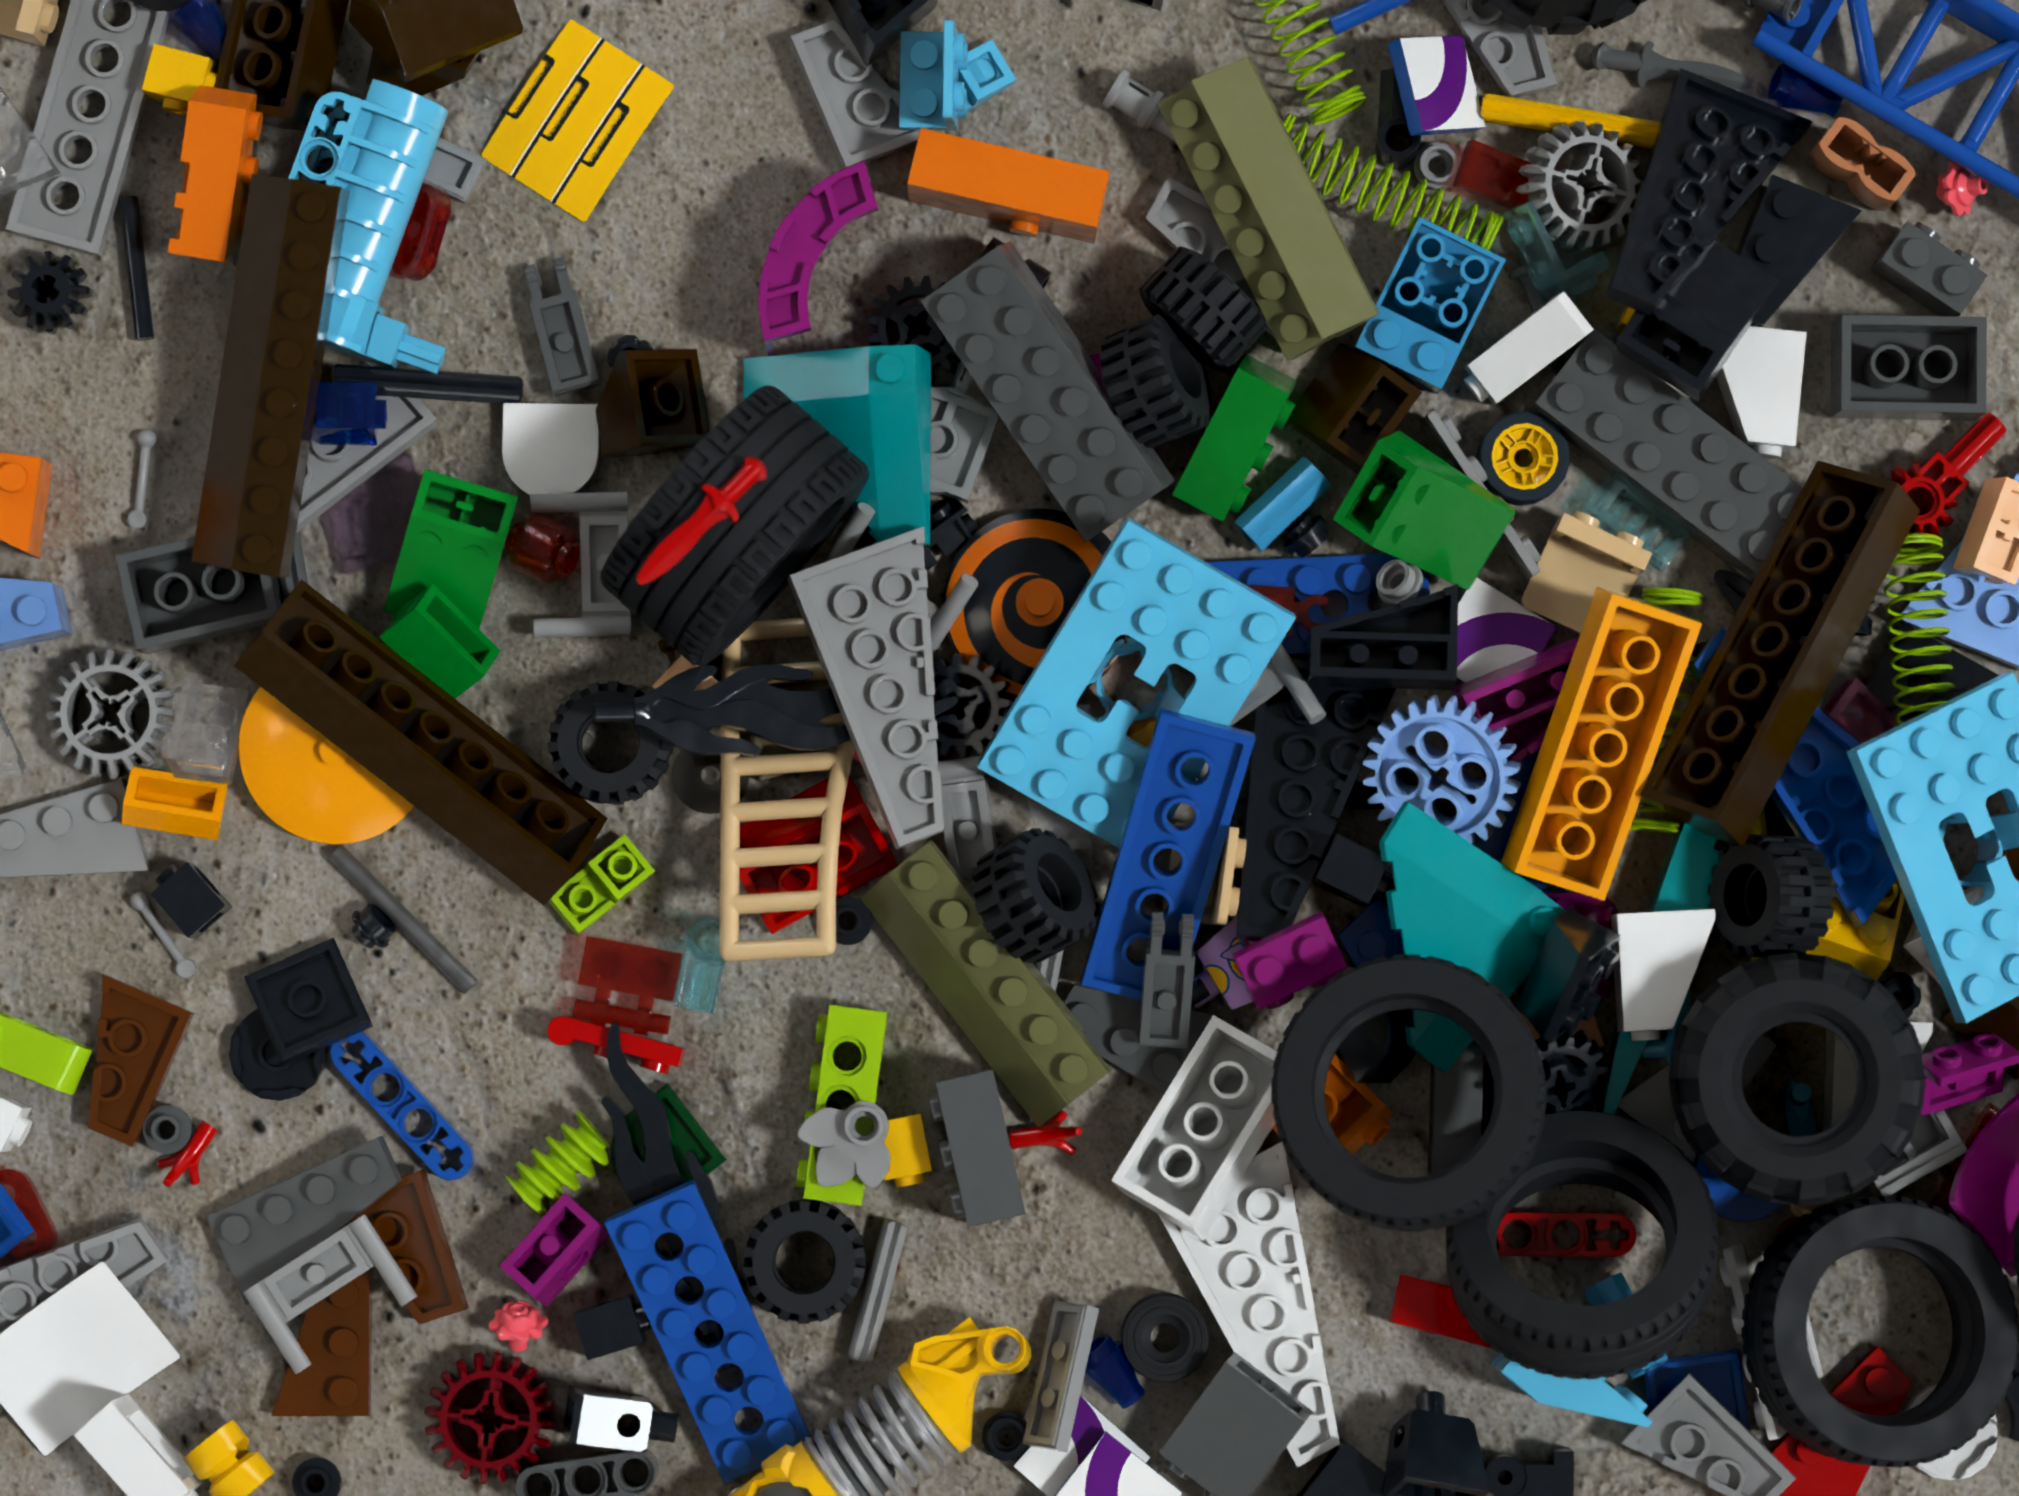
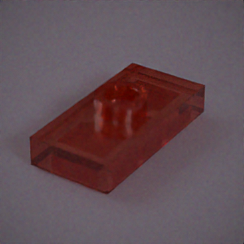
[1453,140,1536,218]

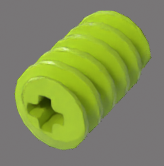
[504,1110,611,1216]

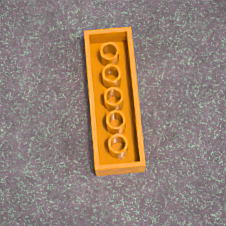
[1501,587,1702,901]

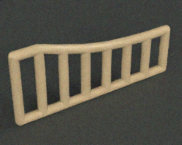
[719,618,856,962]

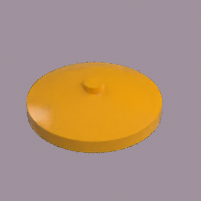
[238,687,414,844]

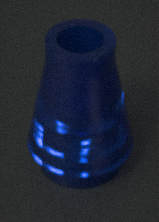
[174,0,228,67]
[1768,63,1843,116]
[1085,1334,1145,1409]

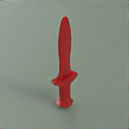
[636,456,767,585]

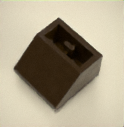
[1286,342,1422,474]

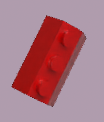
[718,775,898,934]

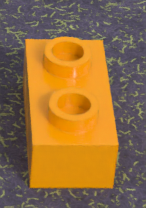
[121,766,228,841]

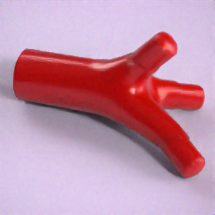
[1009,1110,1082,1156]
[157,1120,218,1187]

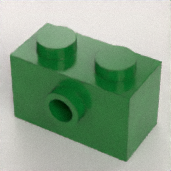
[379,583,501,698]

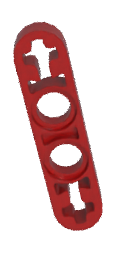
[1445,1212,1637,1257]

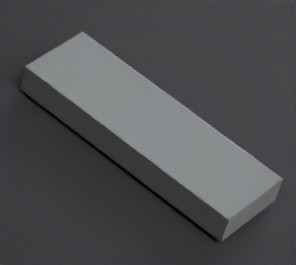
[1022,1301,1099,1452]

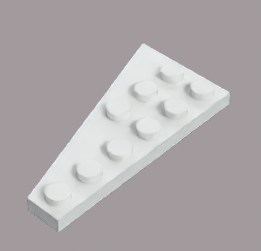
[1158,1140,1340,1468]

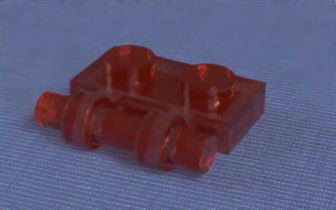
[573,936,683,1036]

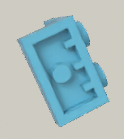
[899,20,968,131]

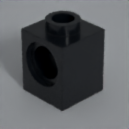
[151,862,233,939]
[573,1294,652,1361]

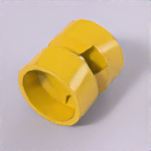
[183,1419,276,1496]

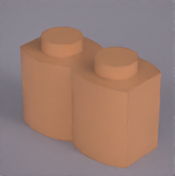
[1809,117,1916,211]

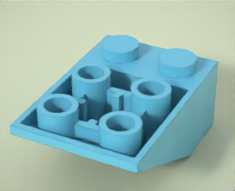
[1491,1353,1652,1427]

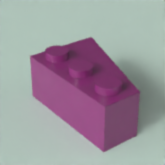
[1451,637,1579,778]

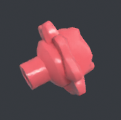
[1936,160,1988,216]
[488,1300,548,1352]

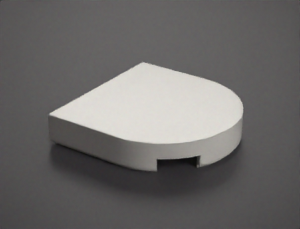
[502,403,600,495]

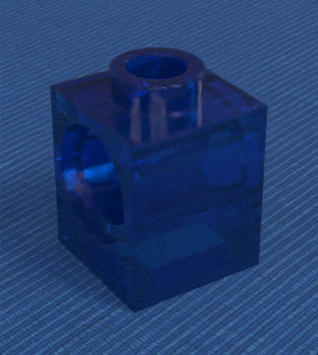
[316,382,387,445]

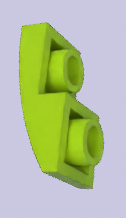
[548,834,655,936]

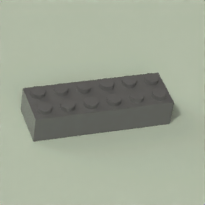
[921,241,1175,542]
[1528,328,1803,583]

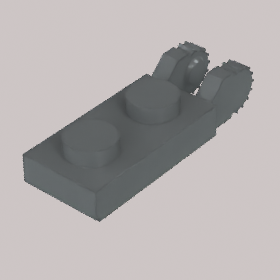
[524,257,601,397]
[1138,912,1195,1048]

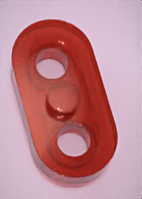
[392,184,451,281]
[0,1169,57,1260]

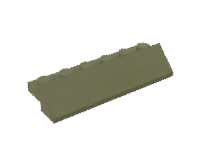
[1157,57,1380,361]
[860,840,1112,1127]

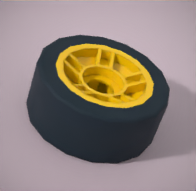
[1476,411,1570,506]

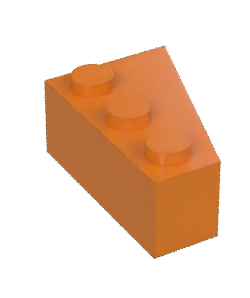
[167,85,263,263]
[0,452,53,559]

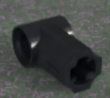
[1375,68,1421,170]

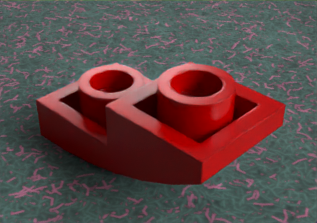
[1389,1275,1491,1348]

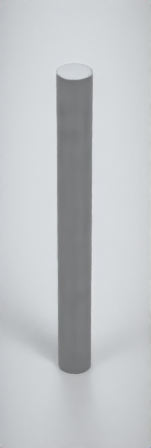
[329,845,478,994]

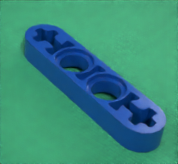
[330,1032,475,1181]

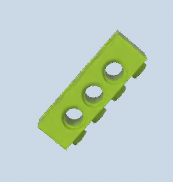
[796,1005,888,1206]

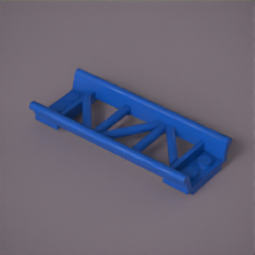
[1751,0,2019,199]

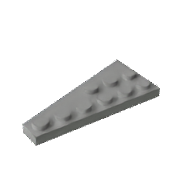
[787,526,944,850]

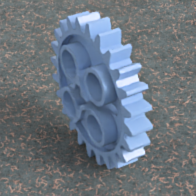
[1363,695,1522,845]

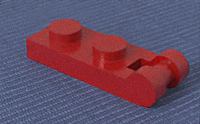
[547,1016,686,1074]

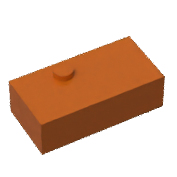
[907,128,1110,244]

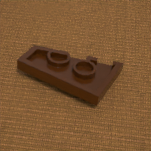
[88,974,194,1147]
[350,1169,469,1325]
[271,1268,372,1416]

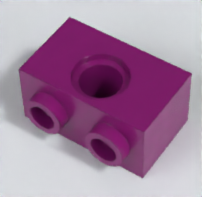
[499,1193,610,1307]

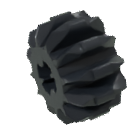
[8,251,92,334]

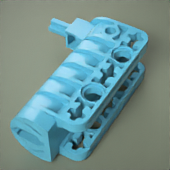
[288,79,449,375]

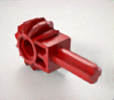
[1890,413,2006,545]

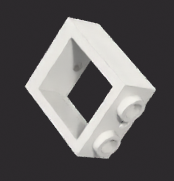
[74,1394,205,1496]

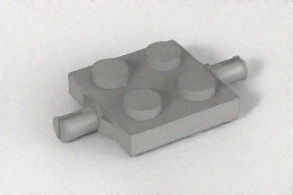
[930,362,1000,504]

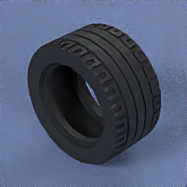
[600,385,869,665]

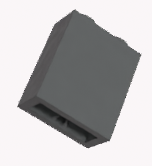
[1159,1352,1313,1496]

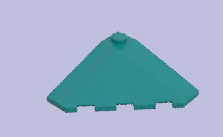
[743,344,931,545]
[1379,802,1566,1072]

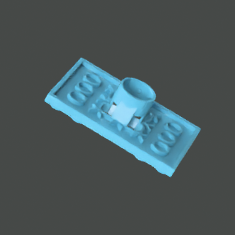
[977,517,1296,848]
[1846,672,2019,1023]

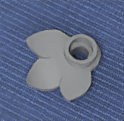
[797,1101,891,1189]

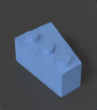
[0,577,73,651]

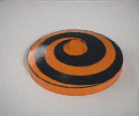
[943,508,1130,698]

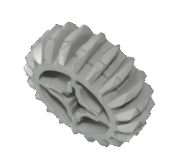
[1516,120,1643,252]
[46,648,179,780]

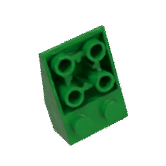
[1333,430,1517,590]
[383,469,518,629]

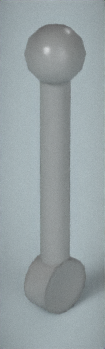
[127,429,156,529]
[130,892,197,978]

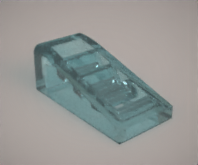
[1582,474,1691,572]

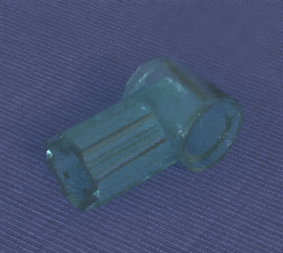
[674,916,726,1014]

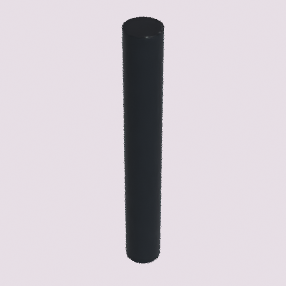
[119,196,154,341]

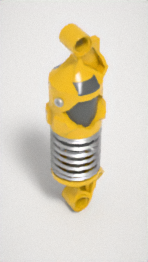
[728,1317,1031,1496]

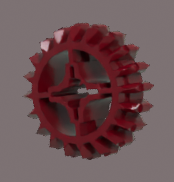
[425,1351,557,1484]

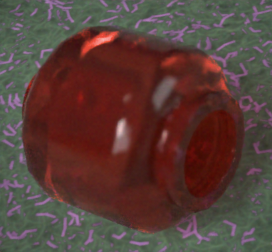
[505,514,580,584]

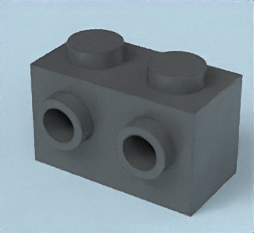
[1870,221,1987,317]

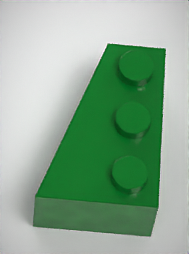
[1172,355,1297,522]

